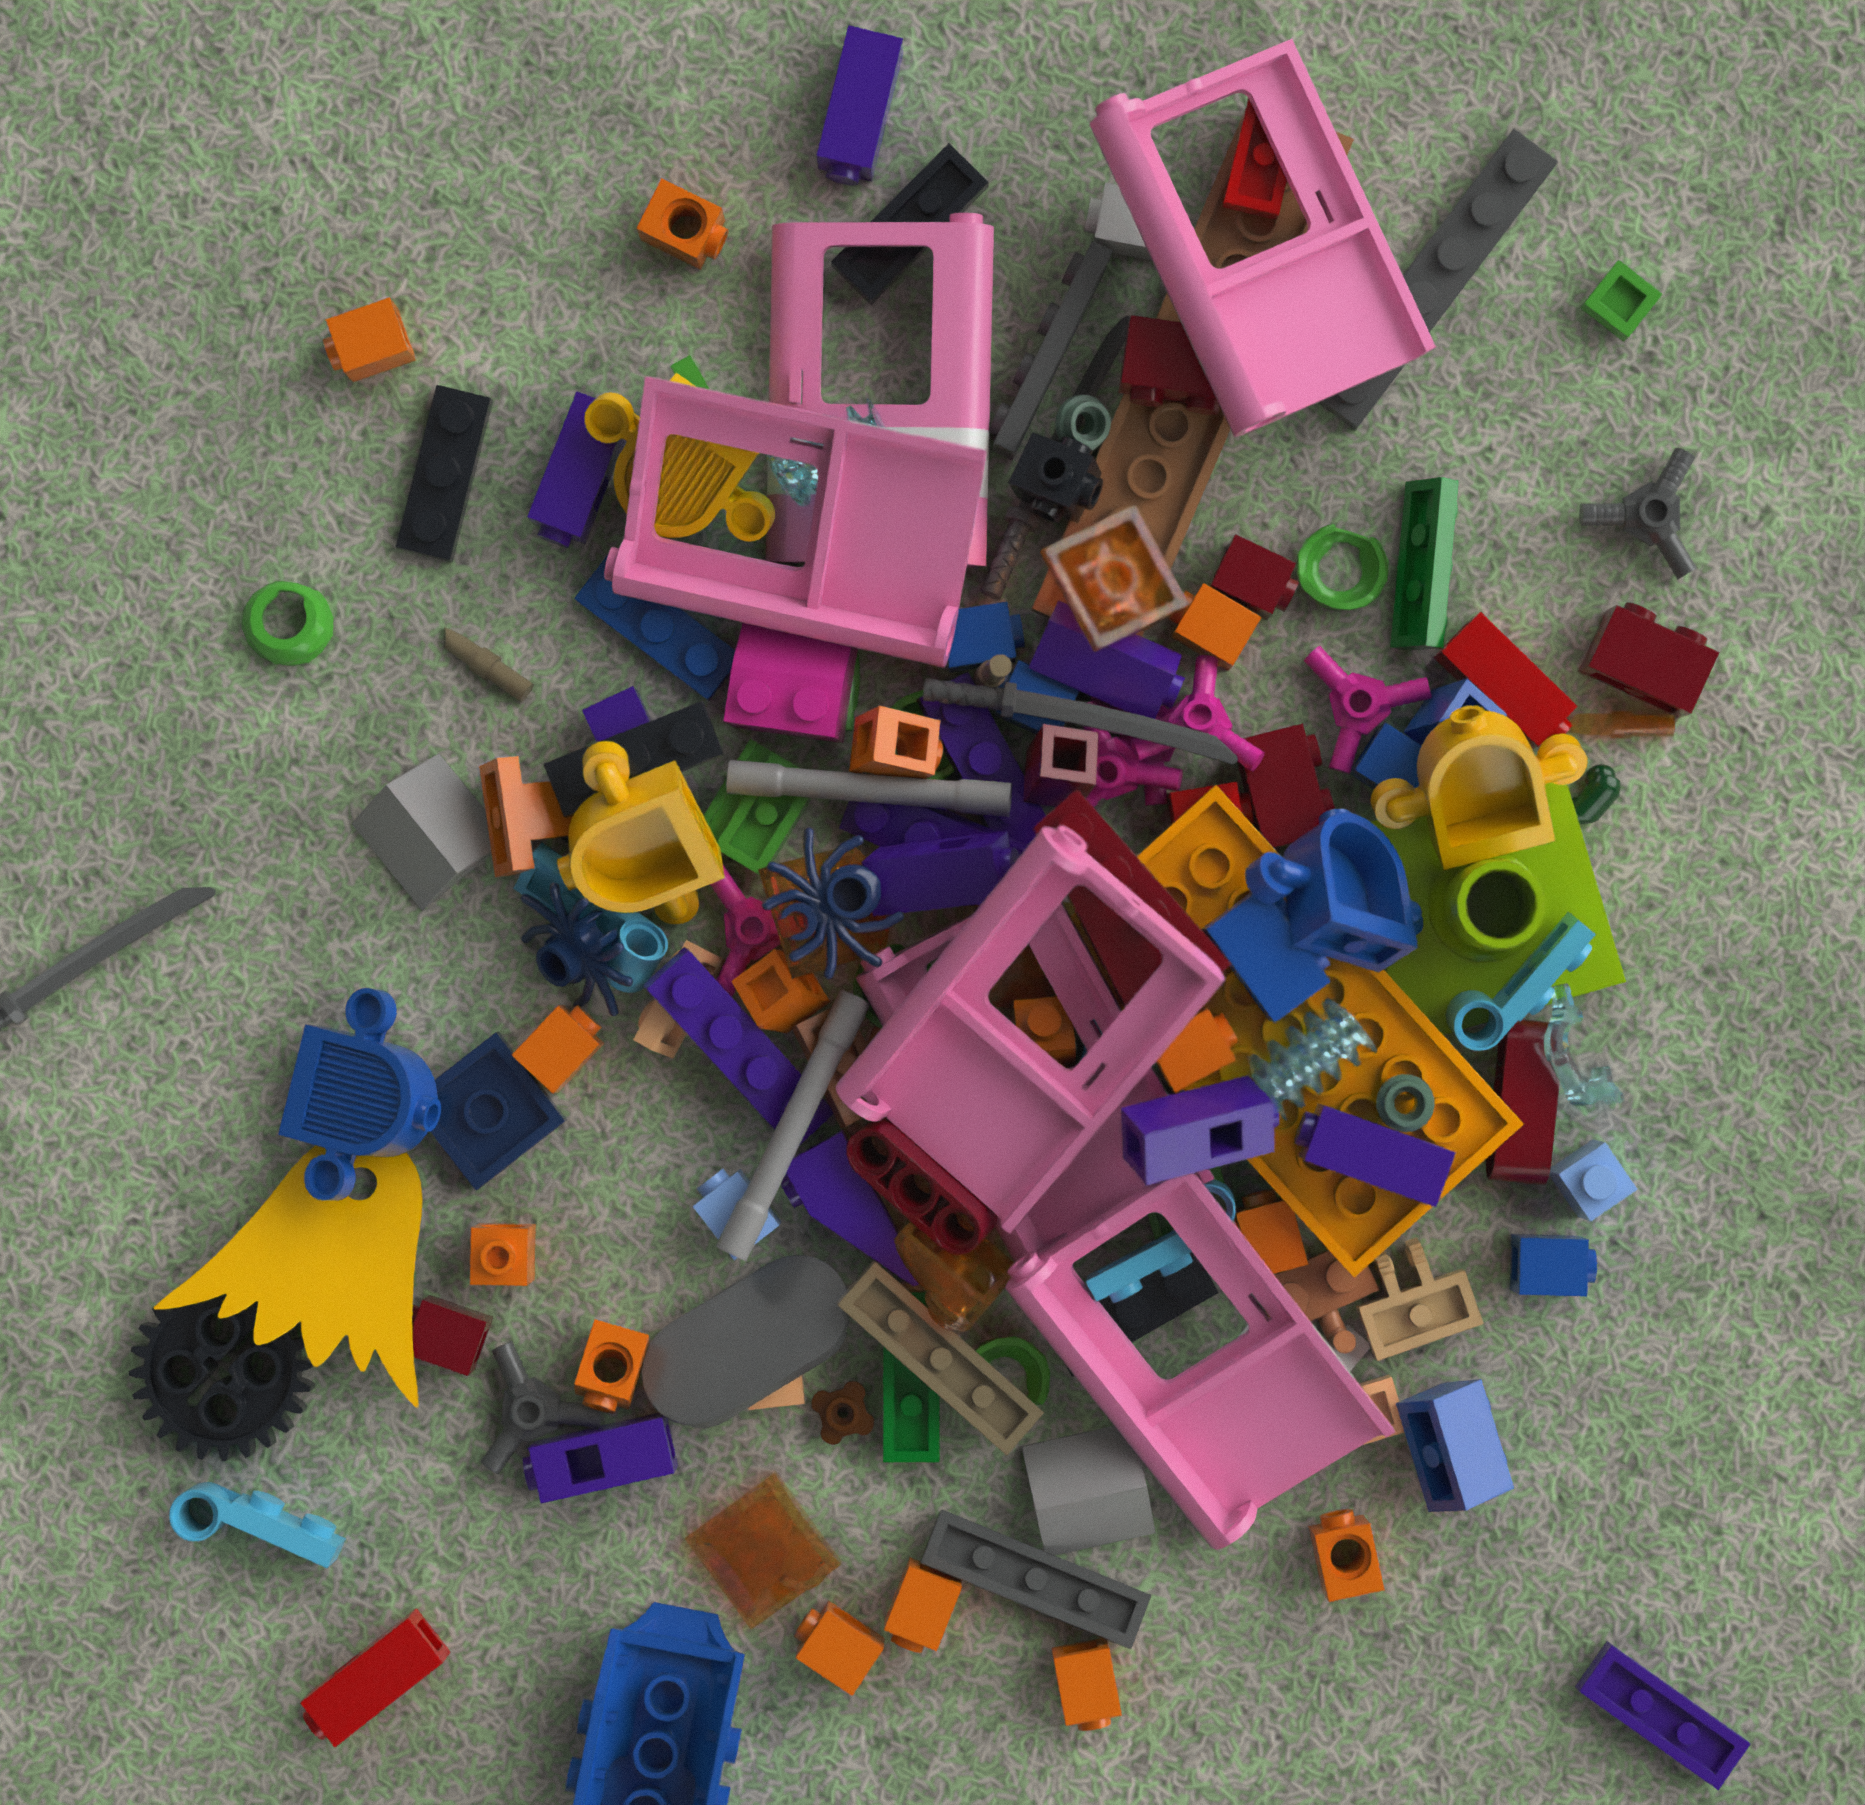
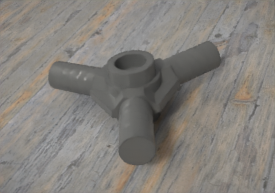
[1579,447,1697,580]
[481,1341,602,1474]

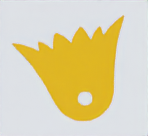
[153,1145,423,1408]

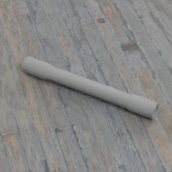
[726,760,1012,817]
[715,990,870,1261]

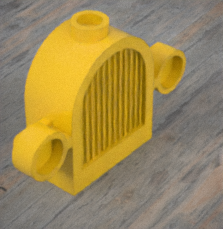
[584,373,775,542]
[1371,706,1588,870]
[557,741,725,924]

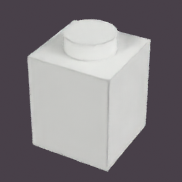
[1085,182,1152,261]

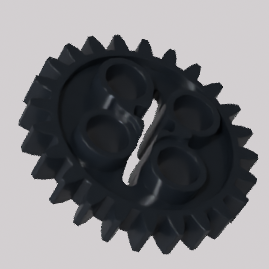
[129,1292,316,1461]

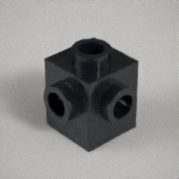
[1008,432,1103,523]

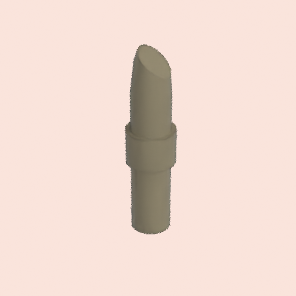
[443,627,534,702]
[973,654,1012,688]

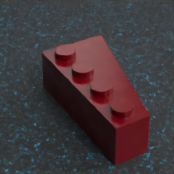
[1032,789,1231,1008]

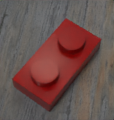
[1222,98,1287,220]

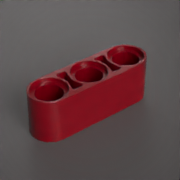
[1486,1019,1564,1185]
[846,1117,998,1255]

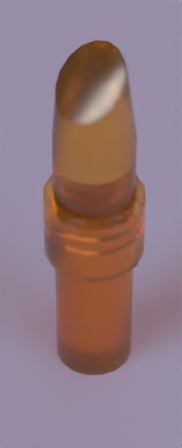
[1568,711,1675,739]

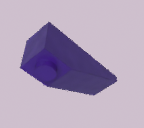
[781,1130,924,1287]

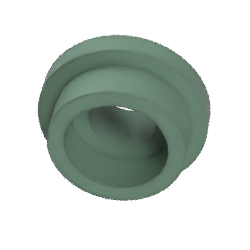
[1055,395,1111,450]
[1376,1074,1435,1132]

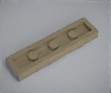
[836,1260,1044,1456]

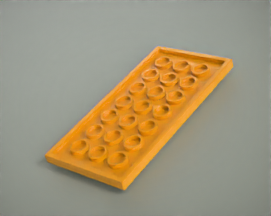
[1070,785,1524,1278]

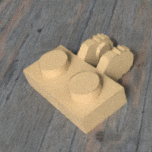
[1356,1237,1484,1361]

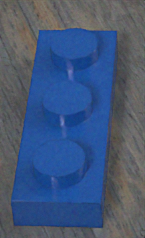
[574,554,736,701]

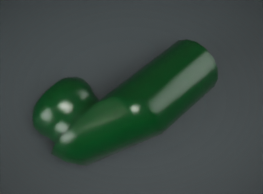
[1572,764,1621,824]

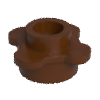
[811,1381,875,1445]

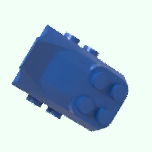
[565,1602,745,1805]

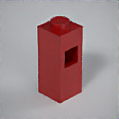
[1433,612,1578,749]
[300,1608,451,1748]

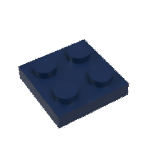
[431,1032,567,1190]

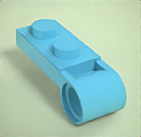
[513,843,668,993]
[1446,911,1596,1051]
[1086,1179,1235,1303]
[169,1482,346,1568]

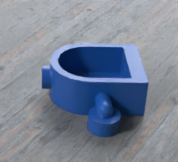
[1245,809,1423,972]
[278,988,441,1201]

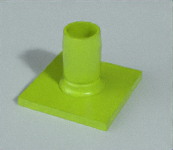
[1371,783,1626,1035]

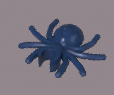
[762,828,904,979]
[520,882,633,1016]

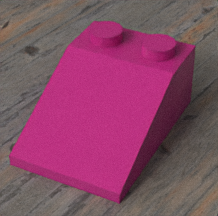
[723,566,858,743]

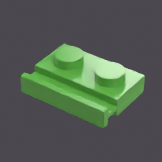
[703,738,812,878]

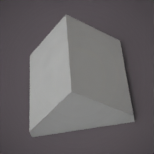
[352,753,492,910]
[1021,1426,1156,1555]

